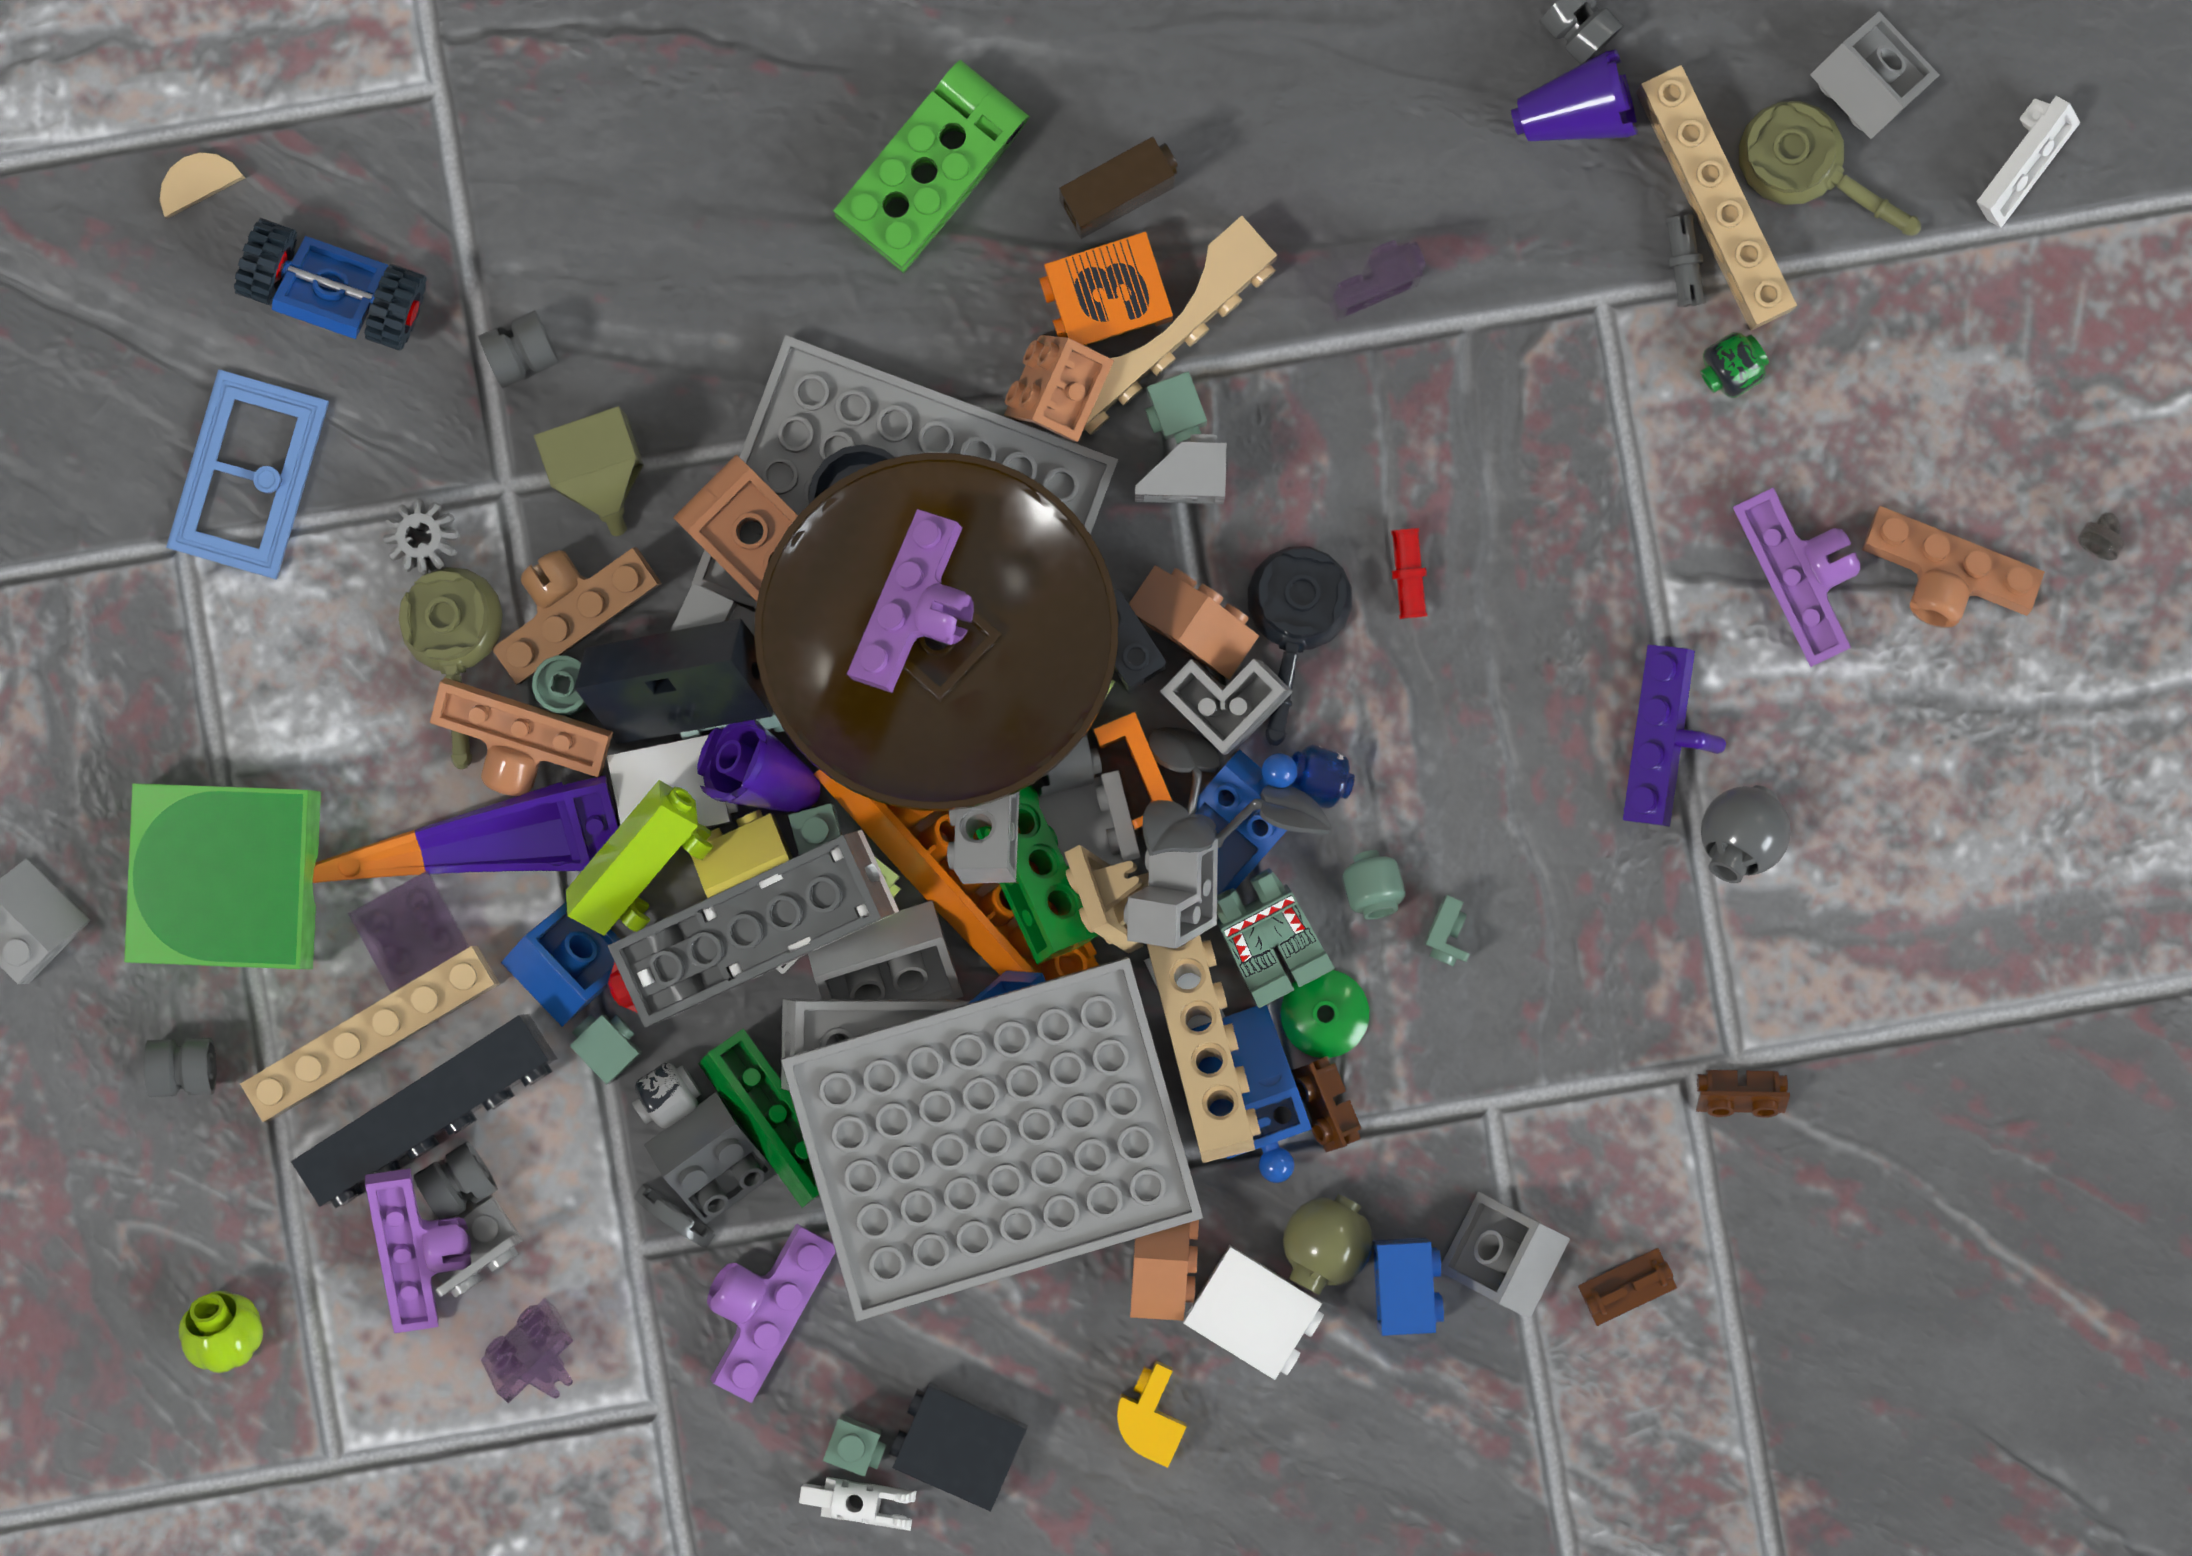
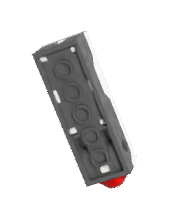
[608,830,899,1027]

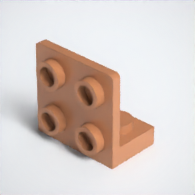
[1004,335,1114,442]

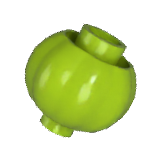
[179,1291,263,1373]

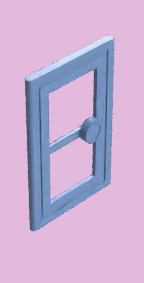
[166,369,329,580]

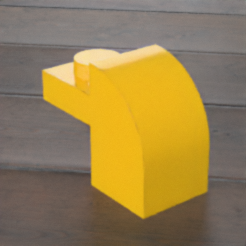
[1117,1360,1187,1468]

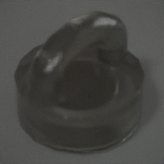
[2078,512,2125,561]

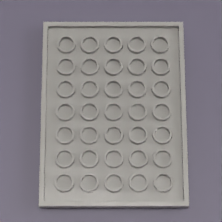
[692,335,1118,650]
[780,957,1203,1322]

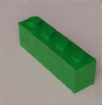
[698,1028,819,1208]

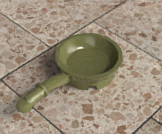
[1739,101,1921,236]
[398,567,503,770]

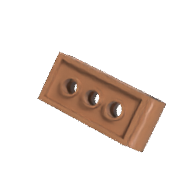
[673,455,798,601]

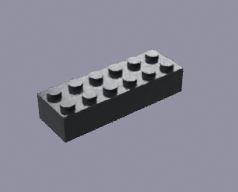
[291,1014,558,1209]

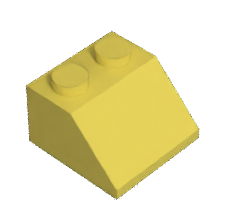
[691,810,793,898]

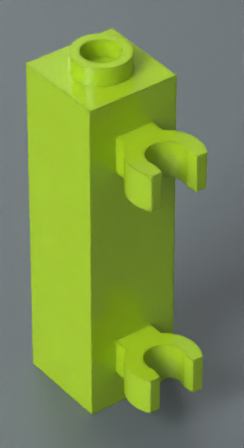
[566,780,713,936]

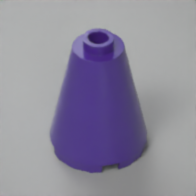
[1511,49,1638,141]
[697,719,820,813]

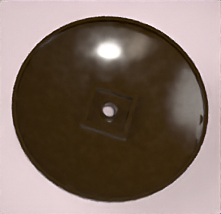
[754,453,1118,811]

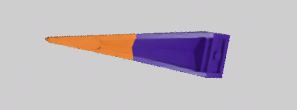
[313,775,619,883]

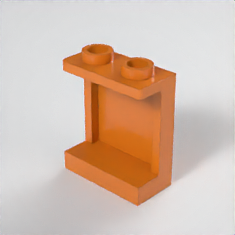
[1093,712,1172,831]

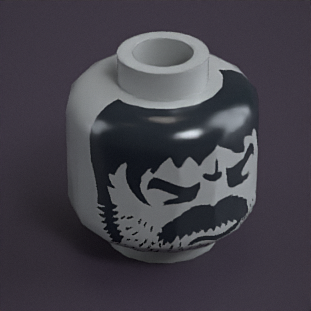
[632,1062,701,1129]

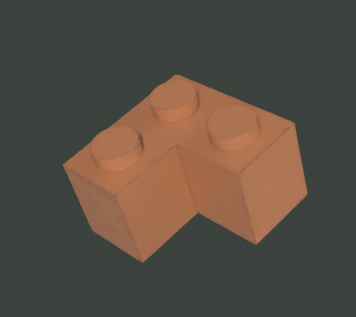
[1129,565,1259,680]
[1130,1220,1199,1321]

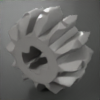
[383,499,460,575]

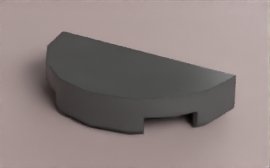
[634,1184,715,1248]

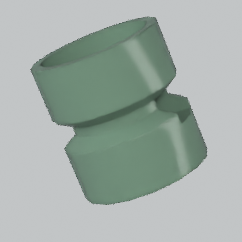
[532,655,588,716]

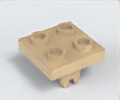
[1064,845,1149,954]

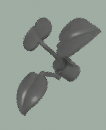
[1142,727,1332,856]

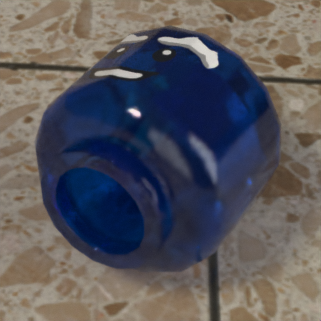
[1290,745,1355,809]

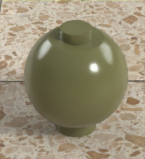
[1283,1194,1373,1295]

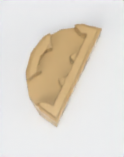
[160,152,245,219]

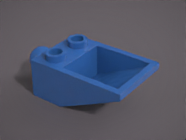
[1187,749,1297,895]
[1191,1005,1312,1183]

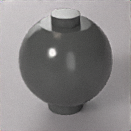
[1701,785,1791,883]

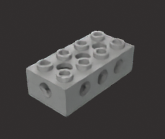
[781,999,970,1091]

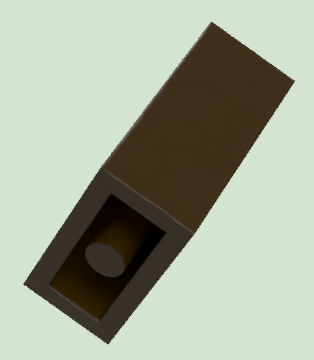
[1059,136,1178,239]

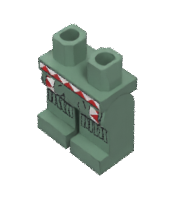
[1217,868,1335,1008]

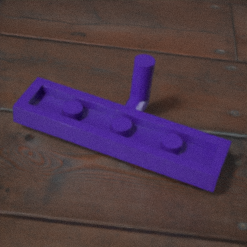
[1623,645,1726,827]

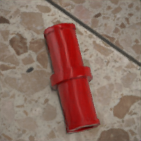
[1391,528,1428,619]

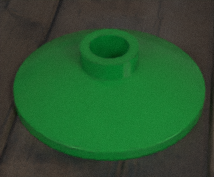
[1280,970,1369,1058]

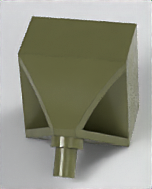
[534,406,644,536]

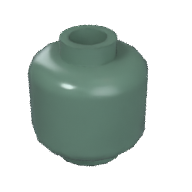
[1342,850,1406,920]

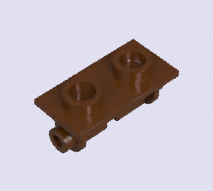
[1292,1056,1362,1153]
[1696,1070,1790,1118]
[1578,1248,1677,1326]

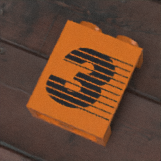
[1039,232,1173,346]

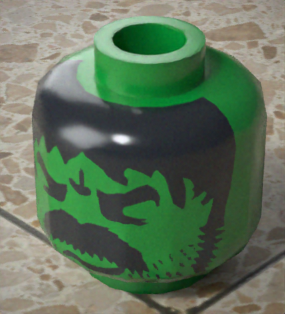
[1700,332,1769,398]

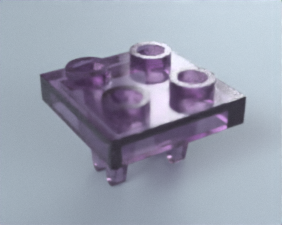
[348,871,470,992]
[481,1298,573,1403]

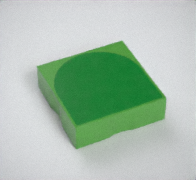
[124,783,321,969]

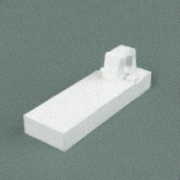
[1977,96,2080,228]

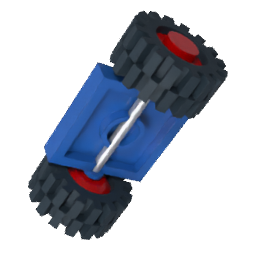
[234,218,427,351]

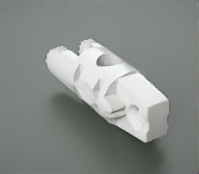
[799,1477,917,1531]

